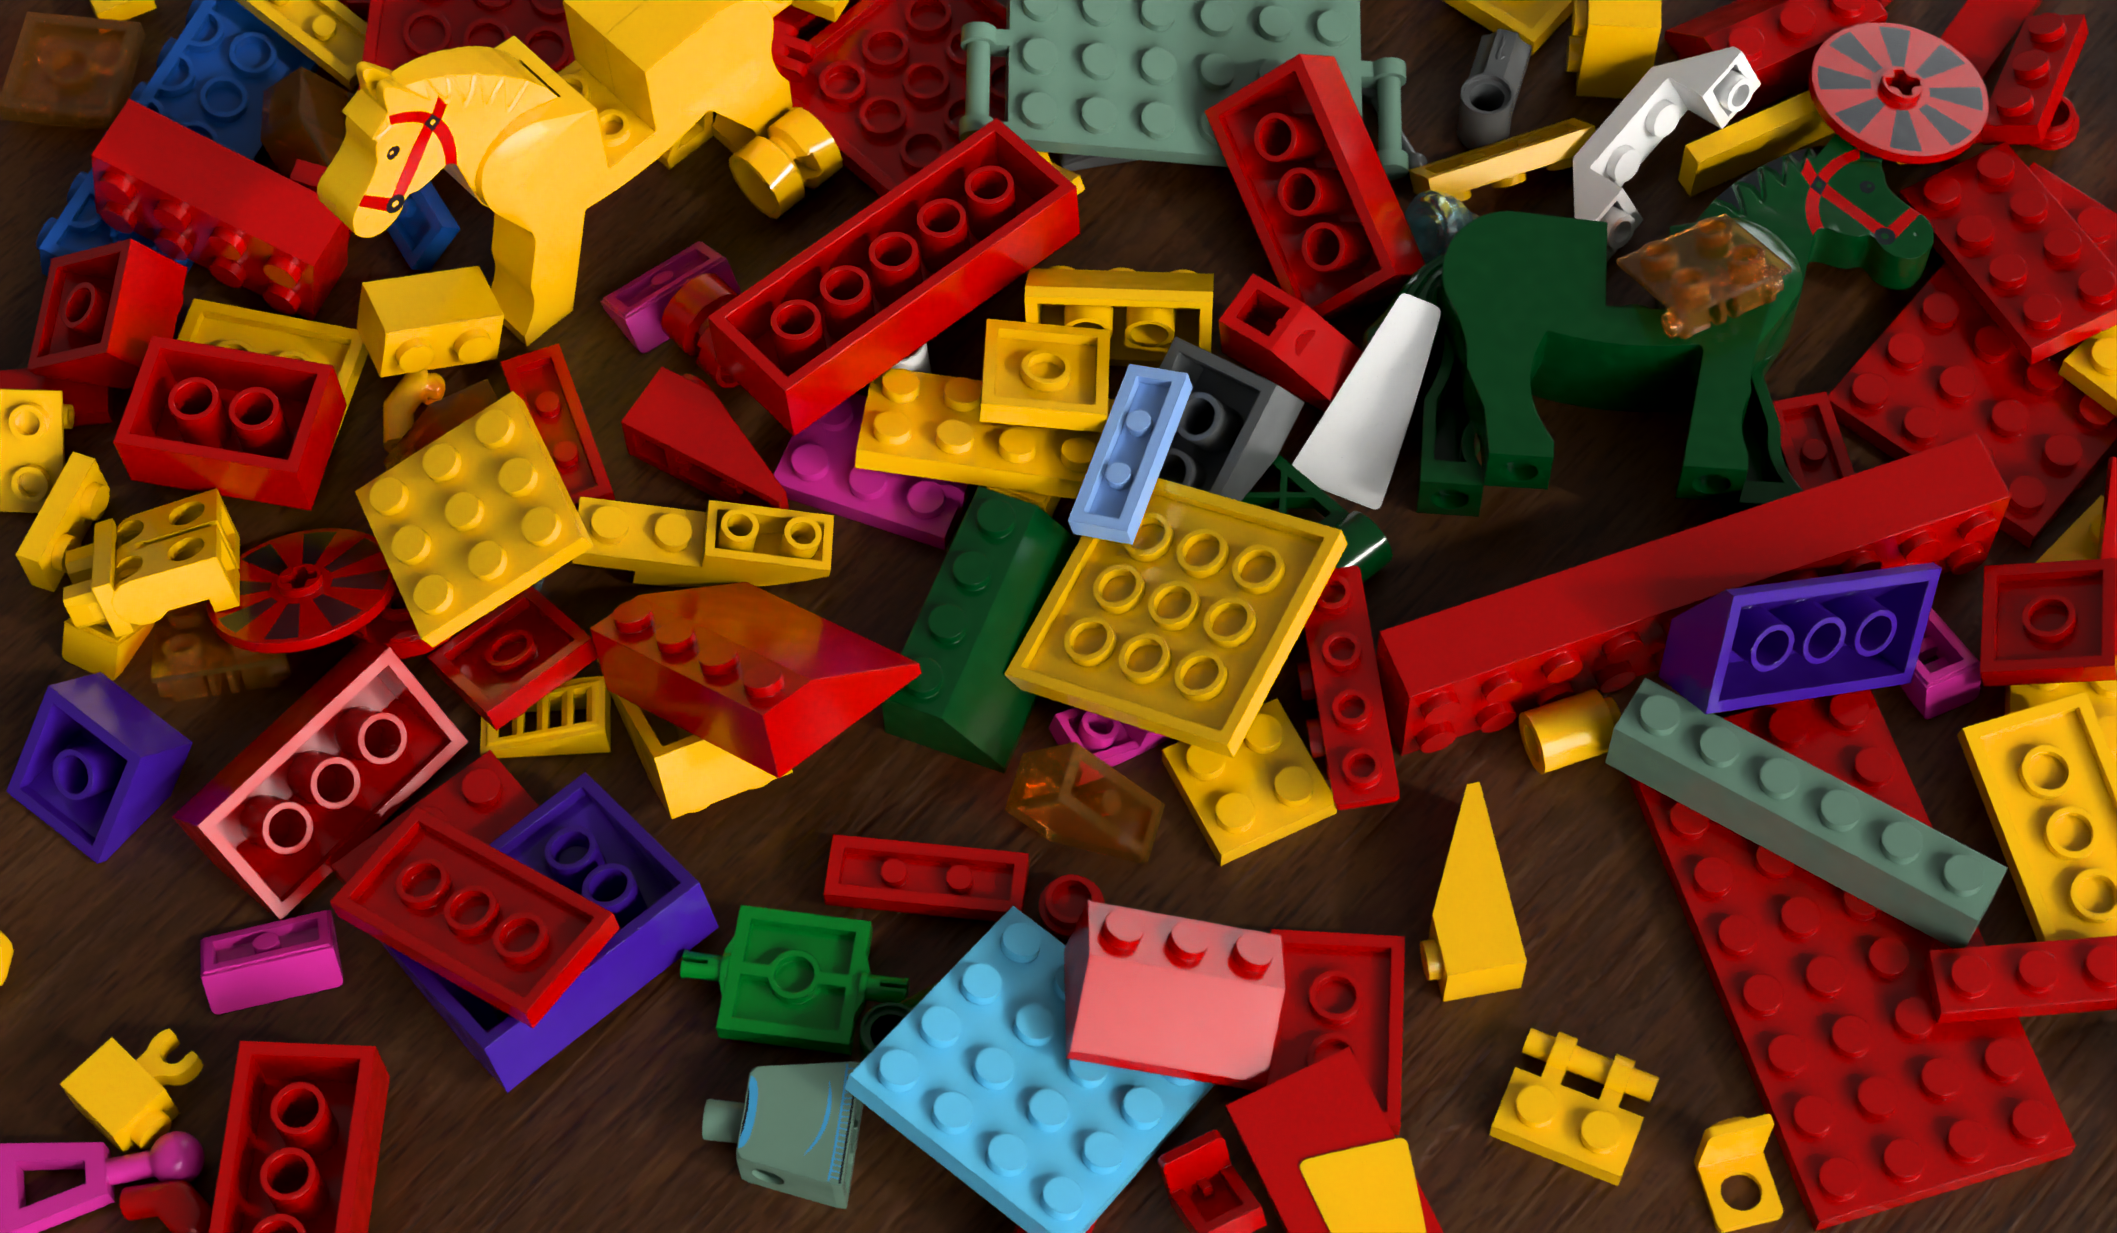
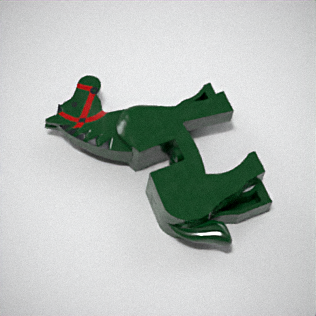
[1361,134,1934,517]

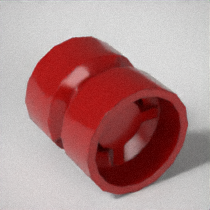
[661,273,740,388]

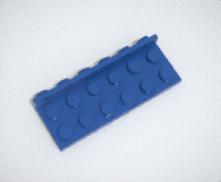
[36,0,320,276]

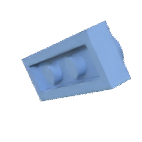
[1068,364,1193,545]

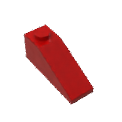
[621,366,789,510]

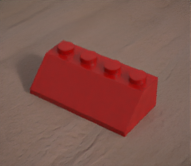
[1204,54,1425,321]
[172,641,468,920]

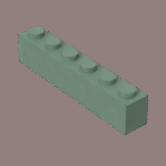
[1605,678,2008,948]

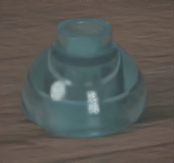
[1404,191,1479,264]

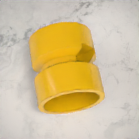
[729,107,843,219]

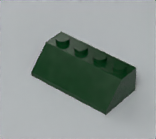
[882,486,1079,774]

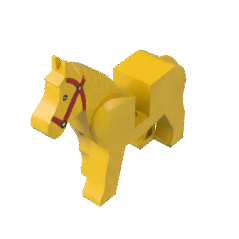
[317,0,794,346]

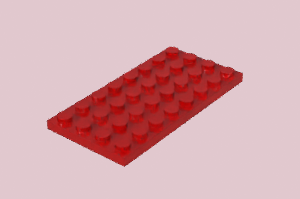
[1627,689,2076,1231]

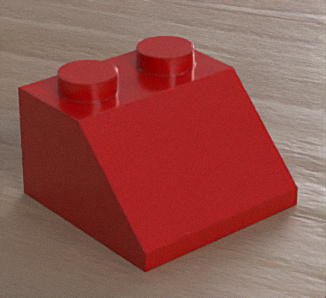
[27,238,188,389]

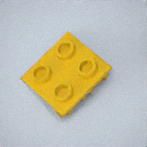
[0,388,75,513]

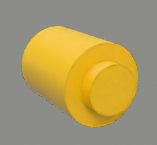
[1519,688,1621,774]

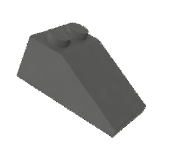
[1158,336,1305,501]

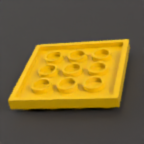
[1004,478,1348,758]

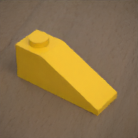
[1420,782,1527,1002]

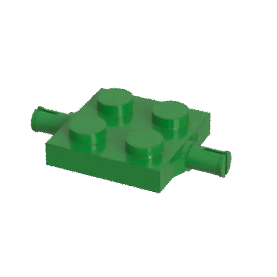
[680,905,910,1055]

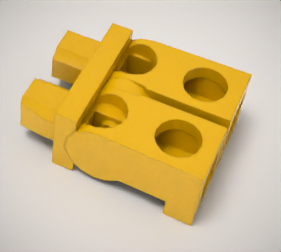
[63,488,240,637]

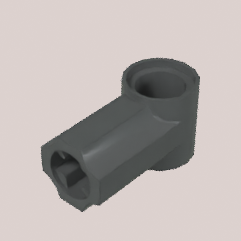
[1457,29,1531,150]

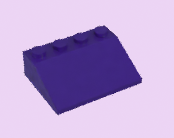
[380,772,719,1093]

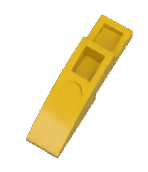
[572,496,834,587]

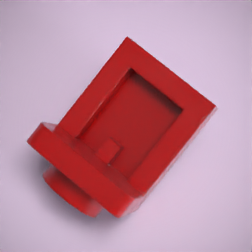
[1158,1130,1267,1233]

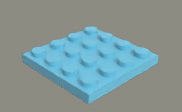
[845,906,1215,1233]

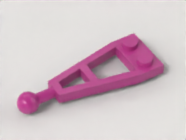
[0,1131,205,1233]

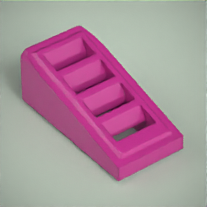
[1900,607,1981,719]

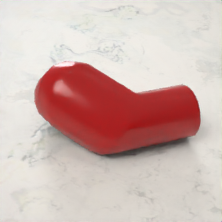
[120,1179,212,1233]

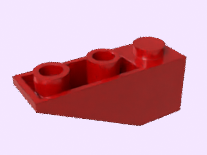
[1219,273,1363,412]

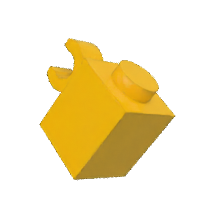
[60,1028,203,1155]

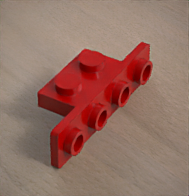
[1297,566,1400,810]

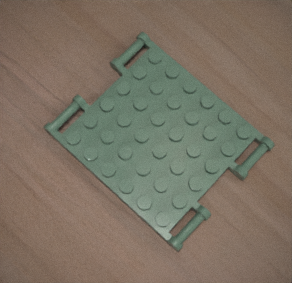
[959,0,1409,180]

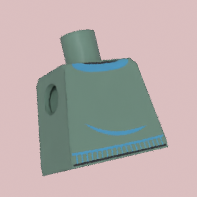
[702,1062,864,1209]

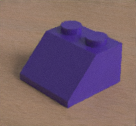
[6,672,193,864]

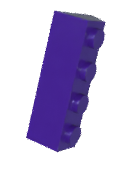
[1658,562,1942,714]

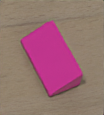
[600,241,741,353]
[200,910,343,1014]

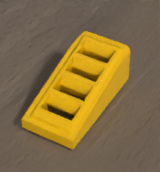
[480,676,611,758]

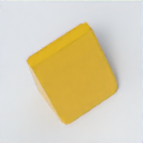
[62,618,155,681]

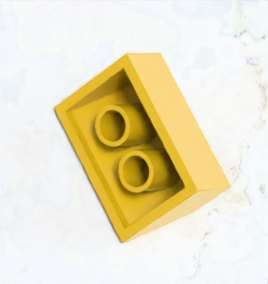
[1024,266,1214,367]

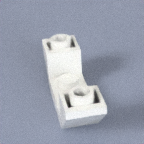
[1573,46,1761,261]

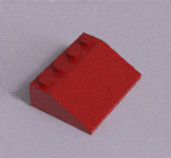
[590,582,922,778]

